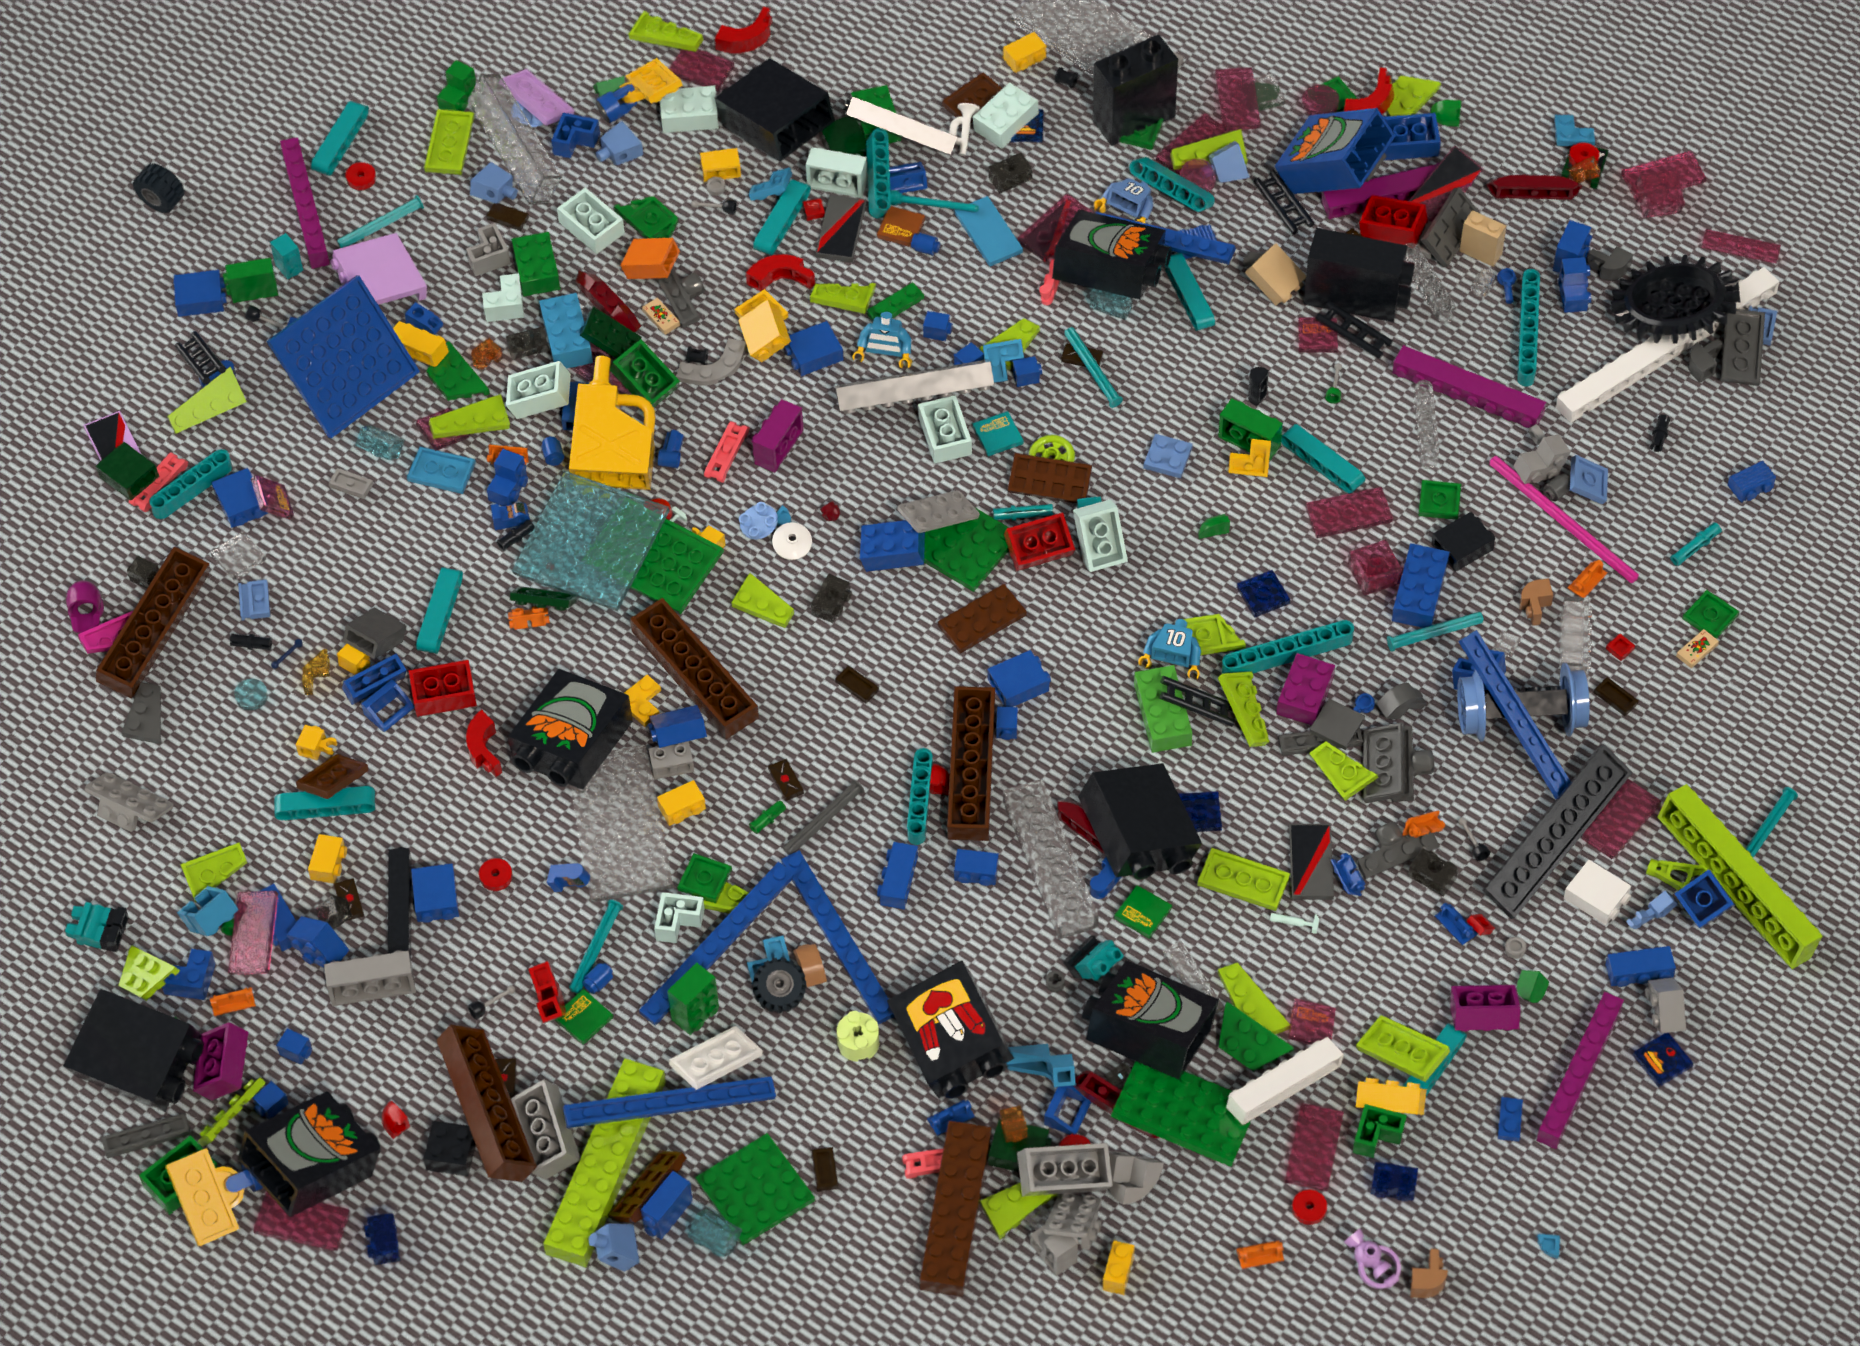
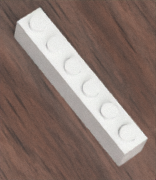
[1226,1037,1344,1125]

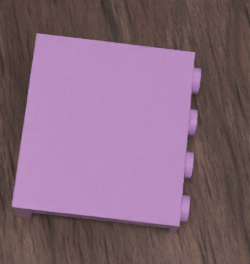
[331,233,427,305]

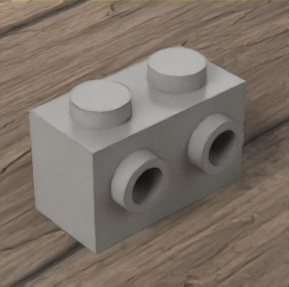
[649,741,694,780]

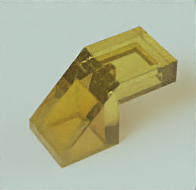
[302,649,330,695]

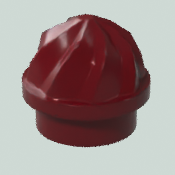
[820,501,840,521]

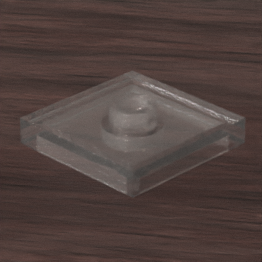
[210,531,266,581]

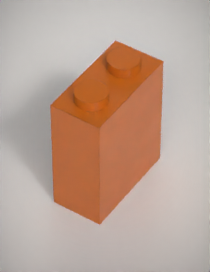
[621,238,680,279]

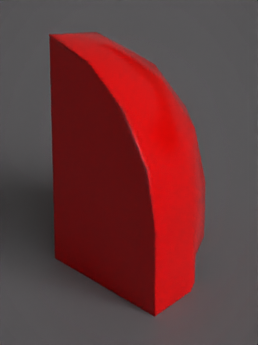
[930,763,950,795]
[381,1101,410,1139]

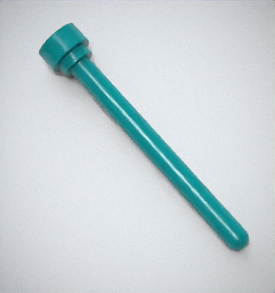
[890,190,979,212]

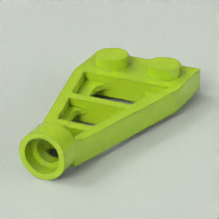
[1646,859,1731,891]

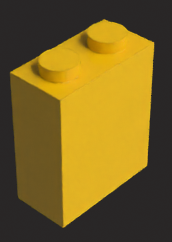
[738,299,791,362]

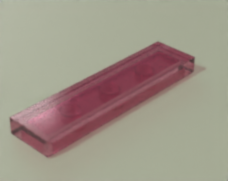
[1701,229,1781,264]

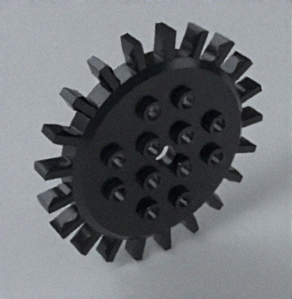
[1611,255,1741,344]

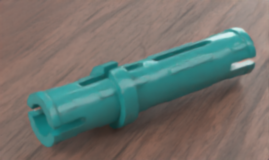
[993,504,1053,521]
[1670,522,1722,566]

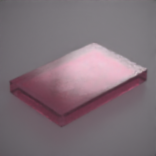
[669,49,735,92]

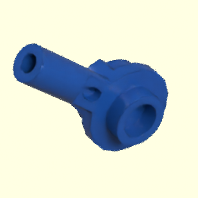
[1497,268,1516,304]
[1352,693,1375,713]

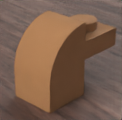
[1519,578,1553,626]
[793,944,827,988]
[1411,1249,1448,1298]

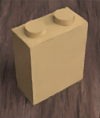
[1460,210,1506,267]
[1245,243,1306,306]

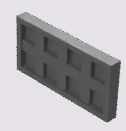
[1421,187,1481,267]

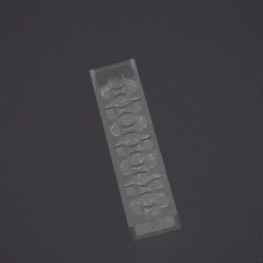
[467,74,562,205]
[1003,779,1099,940]

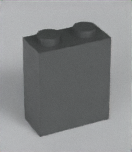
[343,608,407,659]

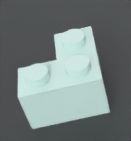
[482,274,524,322]
[654,892,705,943]

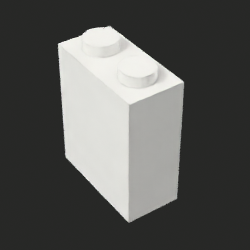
[1564,860,1631,925]

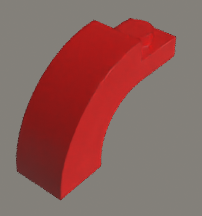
[466,709,502,777]
[528,961,566,1023]

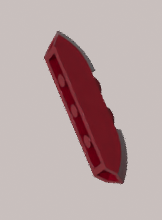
[1486,175,1582,200]
[575,271,641,332]
[1057,800,1106,856]
[1074,1070,1159,1138]

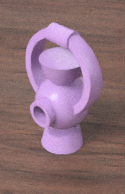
[1344,1229,1401,1289]

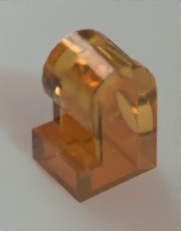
[1569,156,1601,183]
[471,337,503,369]

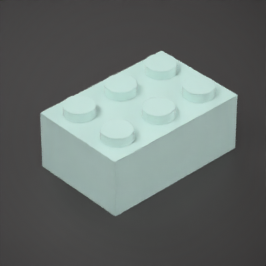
[973,82,1039,149]
[660,86,719,133]
[806,147,867,198]
[557,187,625,254]
[506,361,571,419]
[918,395,972,464]
[1073,499,1128,572]

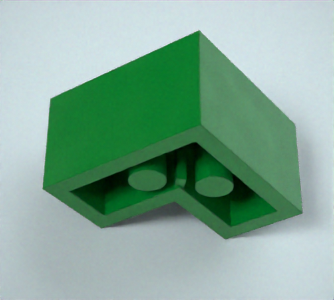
[437,60,478,111]
[1353,1104,1407,1158]

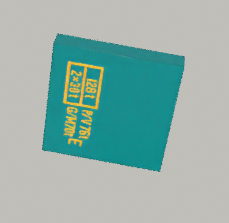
[972,411,1024,457]

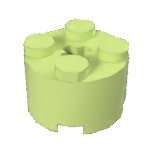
[837,1011,879,1062]

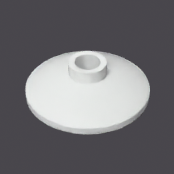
[772,523,812,560]

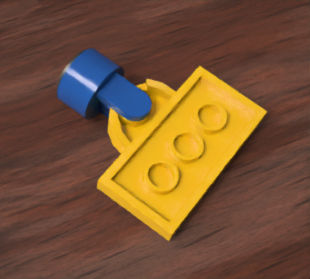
[596,58,683,123]
[165,1148,263,1246]

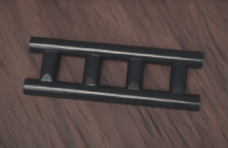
[1253,170,1315,235]
[1315,301,1393,359]
[175,331,226,384]
[1160,676,1235,727]

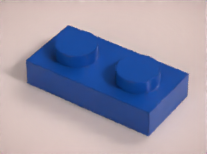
[1498,1097,1523,1142]

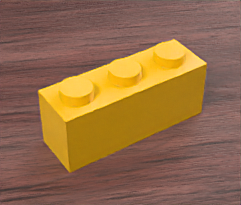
[393,321,449,367]
[1356,1078,1427,1115]

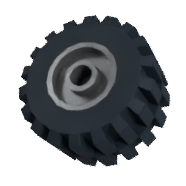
[133,163,185,213]
[753,958,806,1013]

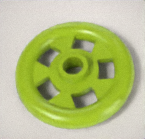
[1028,435,1075,462]

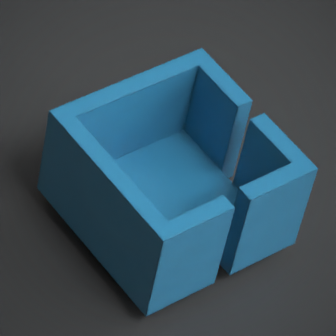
[177,886,239,936]

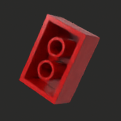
[1359,195,1428,247]
[1004,512,1075,571]
[408,660,477,717]

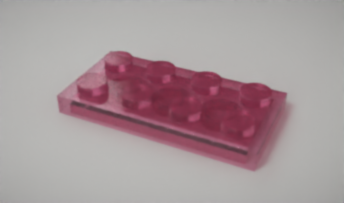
[1285,1103,1344,1192]

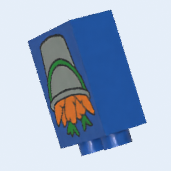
[1274,108,1395,194]

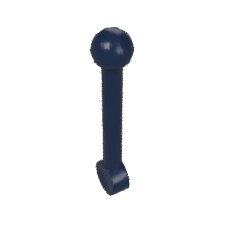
[271,639,303,669]

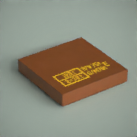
[877,206,925,247]

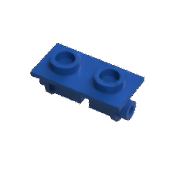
[1331,853,1365,896]
[1435,903,1478,945]
[927,1100,975,1136]

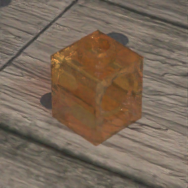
[1000,1105,1027,1142]

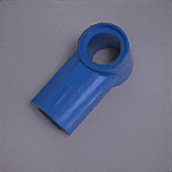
[658,430,684,469]

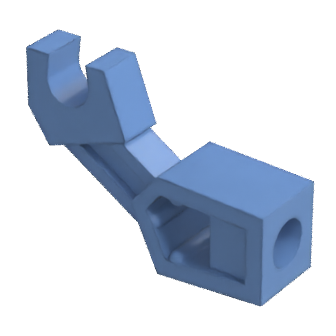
[1626,890,1679,929]

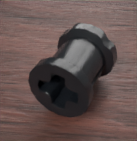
[1055,67,1078,89]
[686,346,709,365]

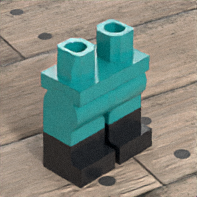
[65,902,129,952]
[1063,936,1124,981]

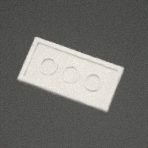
[669,1026,763,1090]

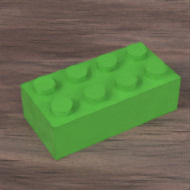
[1134,665,1192,753]

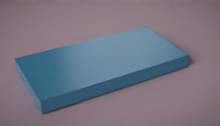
[954,196,1023,267]

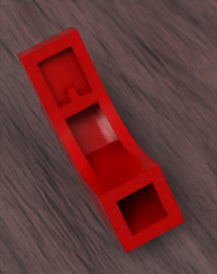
[715,6,772,54]
[1344,68,1394,114]
[746,254,815,292]

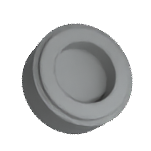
[706,177,725,196]
[1529,425,1545,445]
[1505,937,1526,959]

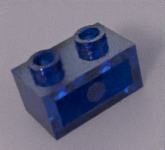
[1370,1162,1418,1201]
[364,1213,401,1265]

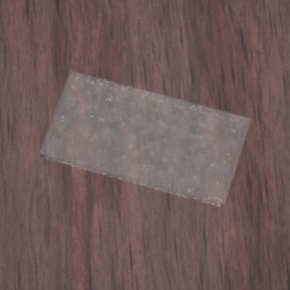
[1010,0,1153,77]
[570,744,673,903]

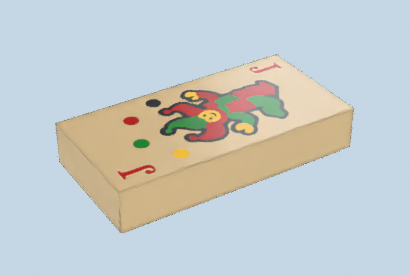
[642,298,680,335]
[1676,629,1719,669]

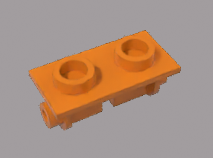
[487,445,529,465]
[1567,560,1608,599]
[508,606,550,630]
[1402,810,1445,838]
[210,987,256,1016]
[1236,1240,1284,1269]

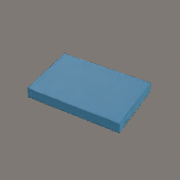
[407,447,476,494]

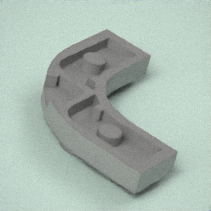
[676,338,747,386]

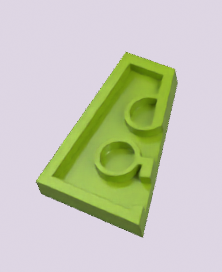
[810,283,876,314]
[979,318,1040,370]
[731,573,794,628]
[1309,741,1379,801]
[180,842,247,903]

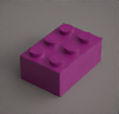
[752,399,804,473]
[1276,653,1335,725]
[1450,985,1521,1032]
[193,1022,248,1100]

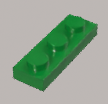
[867,282,924,321]

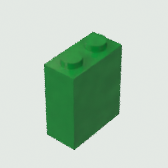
[223,257,279,303]

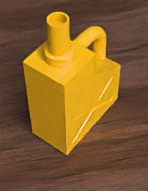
[569,356,656,490]

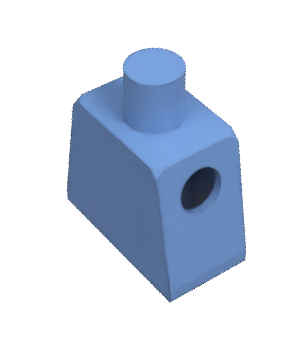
[596,121,643,165]
[1201,141,1249,183]
[470,162,518,203]
[589,1224,639,1271]

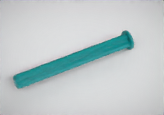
[337,195,424,248]
[1065,327,1123,408]
[1387,612,1484,652]
[1745,787,1798,858]
[569,900,623,994]

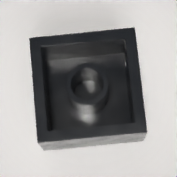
[423,1121,476,1176]

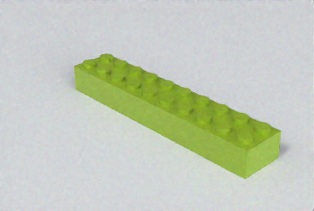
[1657,784,1823,969]
[543,1058,666,1268]

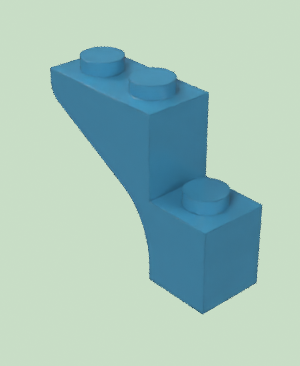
[1007,1044,1075,1087]

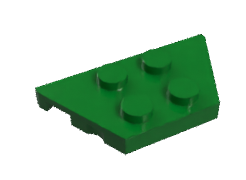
[614,196,679,239]
[426,341,490,401]
[1218,1002,1295,1072]

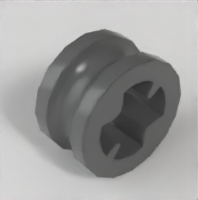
[1046,971,1065,992]

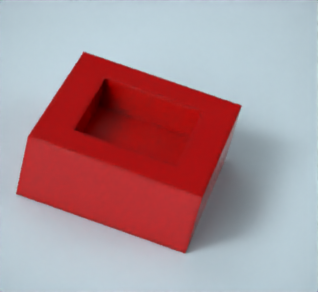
[803,198,825,221]
[1606,633,1635,661]
[1467,914,1495,936]

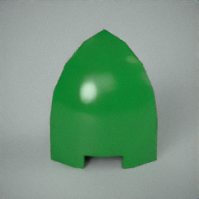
[593,76,625,97]
[1430,100,1461,127]
[1198,514,1230,539]
[1517,970,1549,1003]

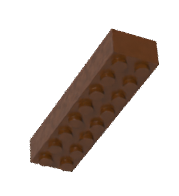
[96,546,210,699]
[630,598,759,739]
[947,686,995,841]
[436,1025,537,1182]
[920,1121,992,1297]

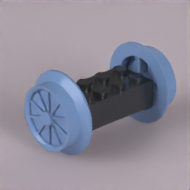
[1457,663,1590,742]

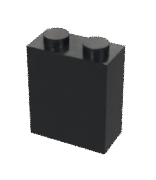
[1431,512,1495,572]

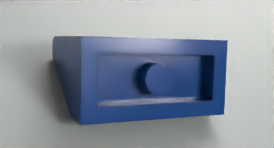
[890,162,928,193]
[361,680,415,732]
[1044,1085,1092,1135]

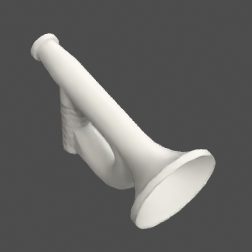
[949,103,980,156]

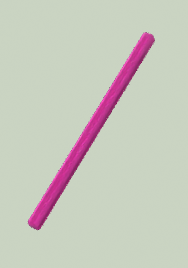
[1489,456,1639,583]

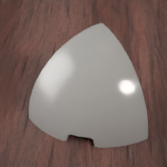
[1109,1151,1164,1205]

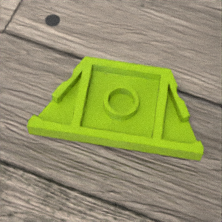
[1386,76,1441,116]
[1183,614,1246,655]
[118,945,180,1001]

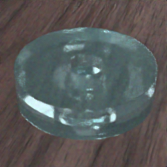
[234,679,268,710]

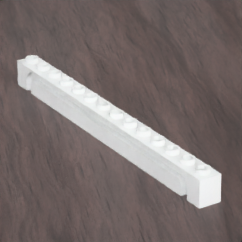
[1556,267,1779,423]

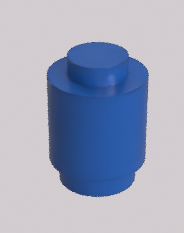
[911,233,940,256]
[541,436,565,466]
[582,963,613,994]

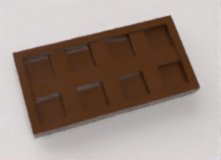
[1008,453,1093,503]
[938,584,1027,654]
[608,1150,687,1223]

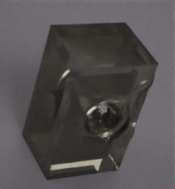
[988,153,1032,194]
[506,326,550,360]
[811,574,852,623]
[1408,848,1458,897]

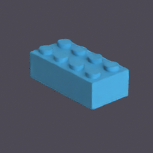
[539,293,593,369]

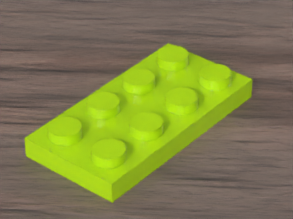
[424,109,475,175]
[1197,848,1290,911]
[1356,1015,1450,1082]

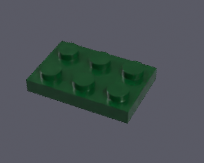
[580,307,642,359]
[510,586,577,611]

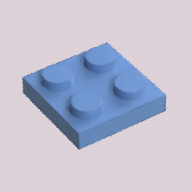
[1143,434,1193,479]
[1570,455,1608,504]

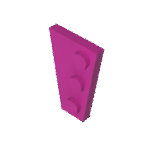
[78,611,133,654]

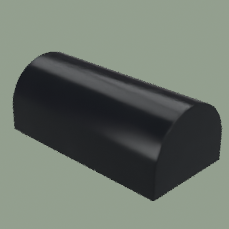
[1248,367,1269,406]

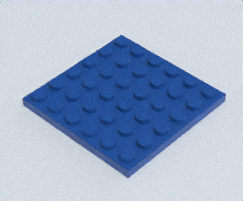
[266,275,420,438]

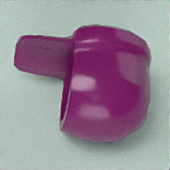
[66,580,104,634]

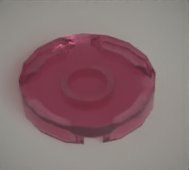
[1302,85,1339,115]
[1180,158,1216,194]

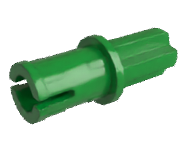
[749,801,786,834]

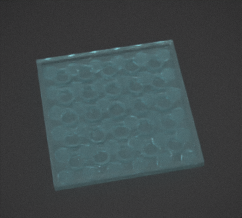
[512,471,670,611]

